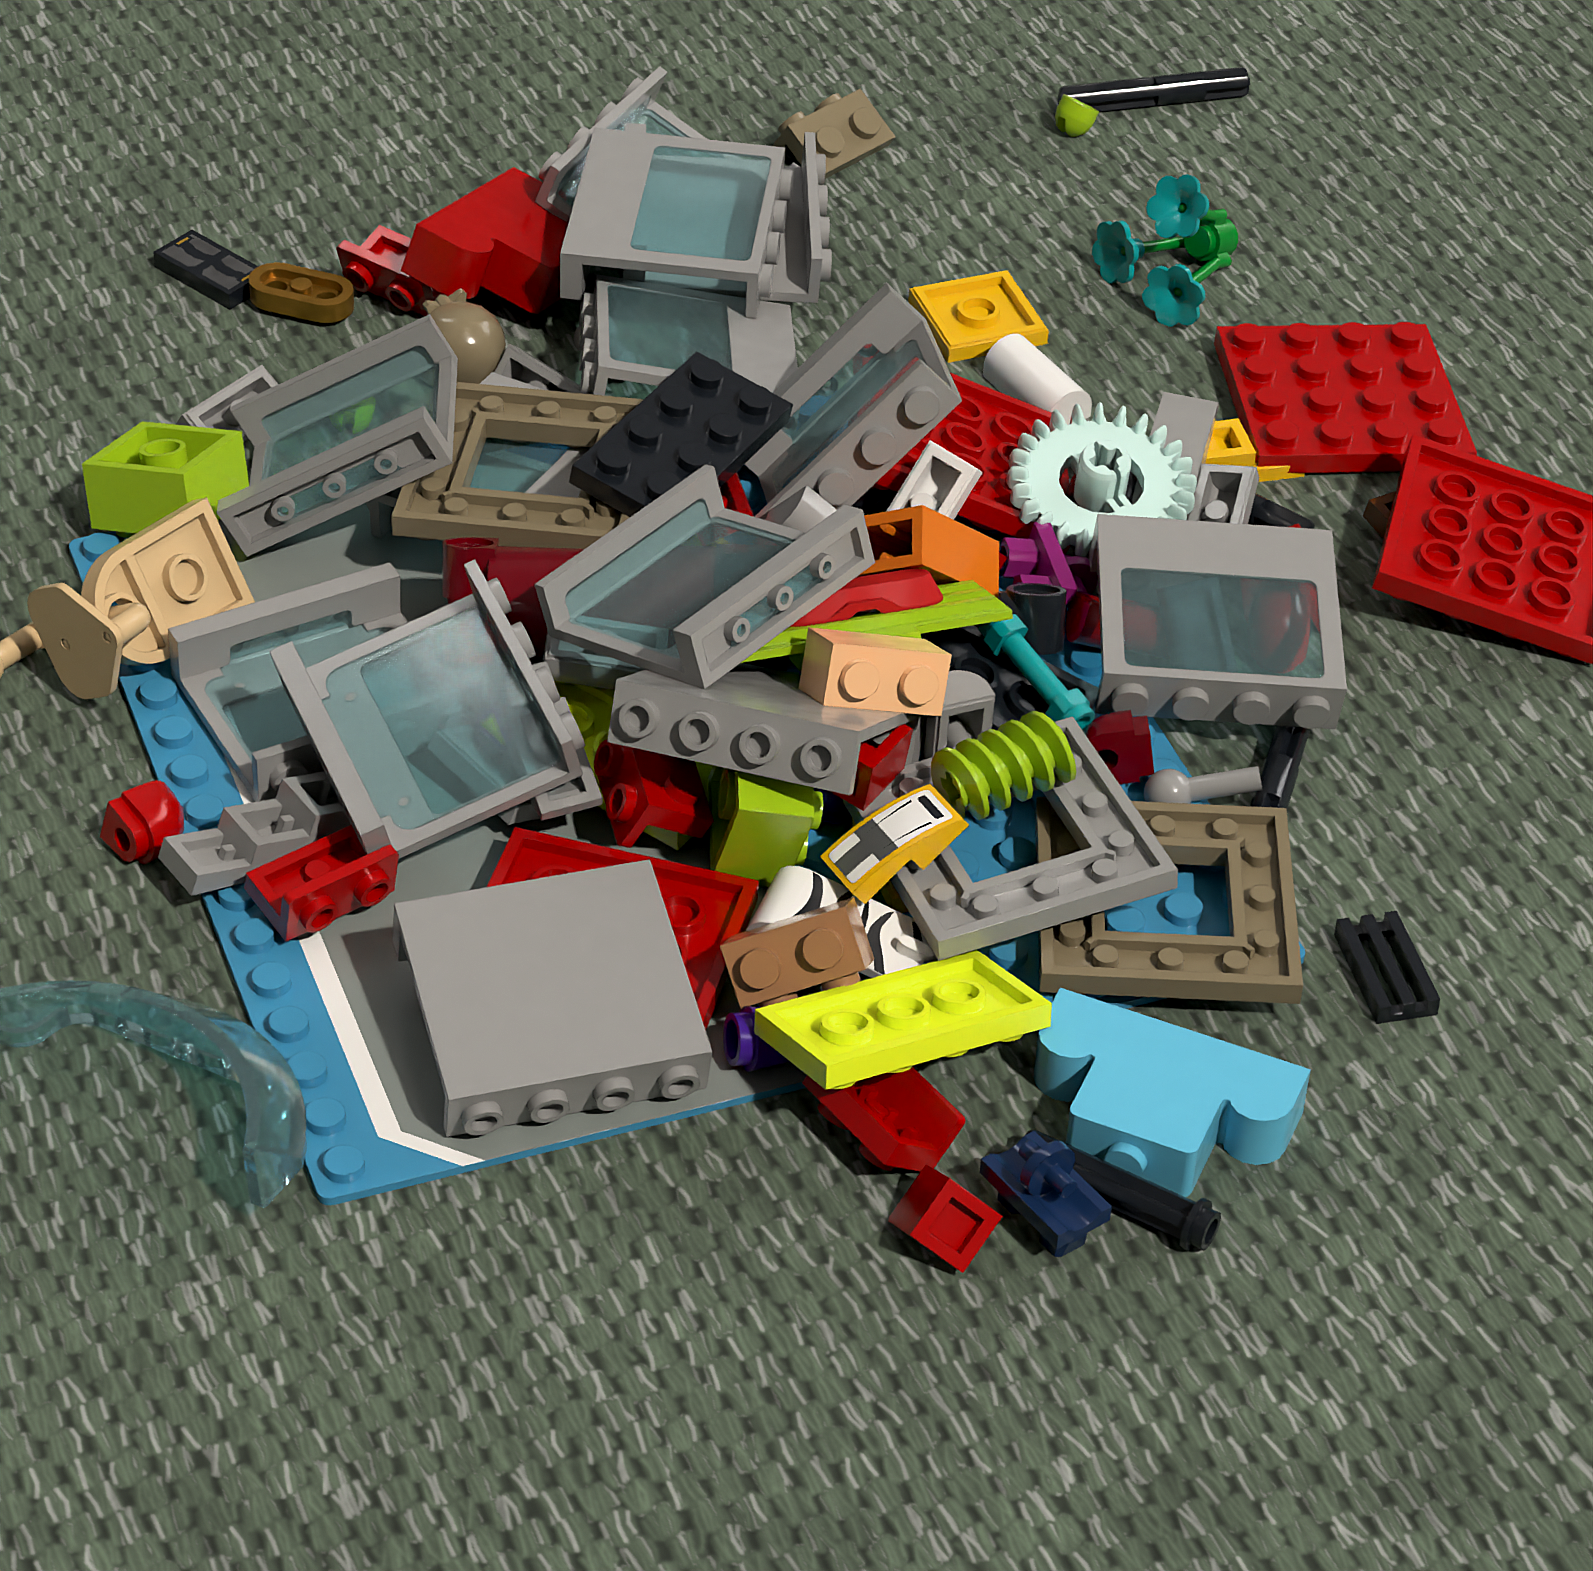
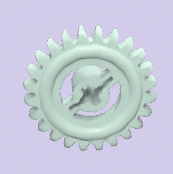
[1006,402,1197,557]

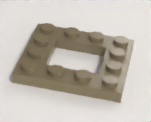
[391,382,644,549]
[1035,797,1303,1004]

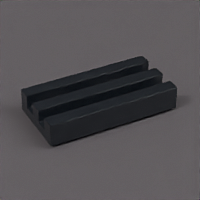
[1334,911,1441,1024]

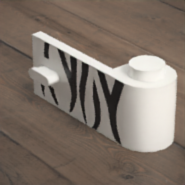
[746,866,938,978]

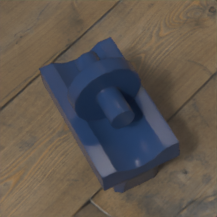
[979,1131,1112,1257]

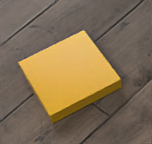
[908,270,1049,363]

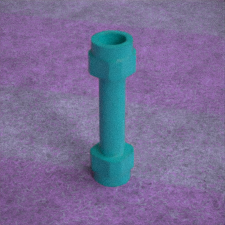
[978,614,1095,730]

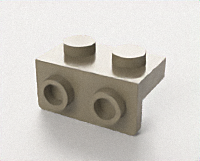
[772,88,896,179]

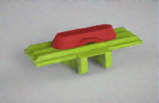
[741,569,1013,672]

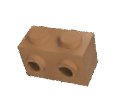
[720,897,874,1008]

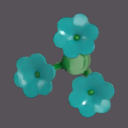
[1092,174,1238,327]

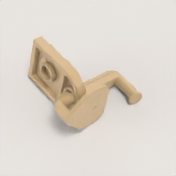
[0,497,255,699]

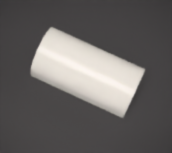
[983,334,1092,425]
[886,440,983,520]

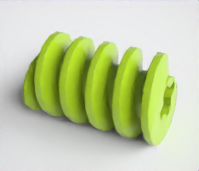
[931,711,1077,820]

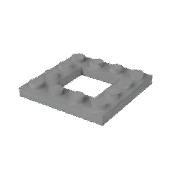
[843,716,1178,961]

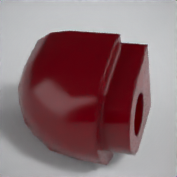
[1082,710,1154,784]

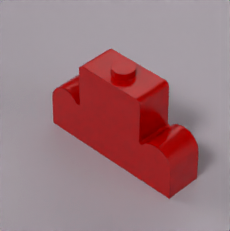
[401,167,568,314]

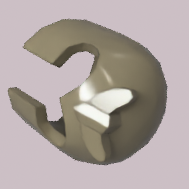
[421,289,506,392]

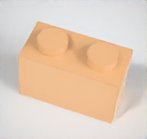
[798,627,952,716]

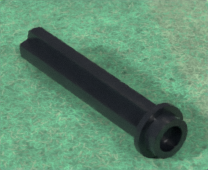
[1025,1129,1221,1251]

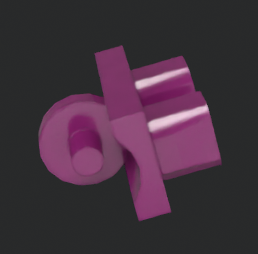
[999,522,1098,605]

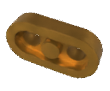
[249,262,354,323]

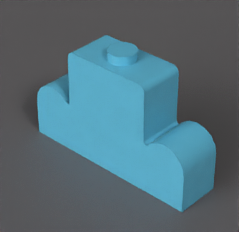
[1033,988,1311,1197]

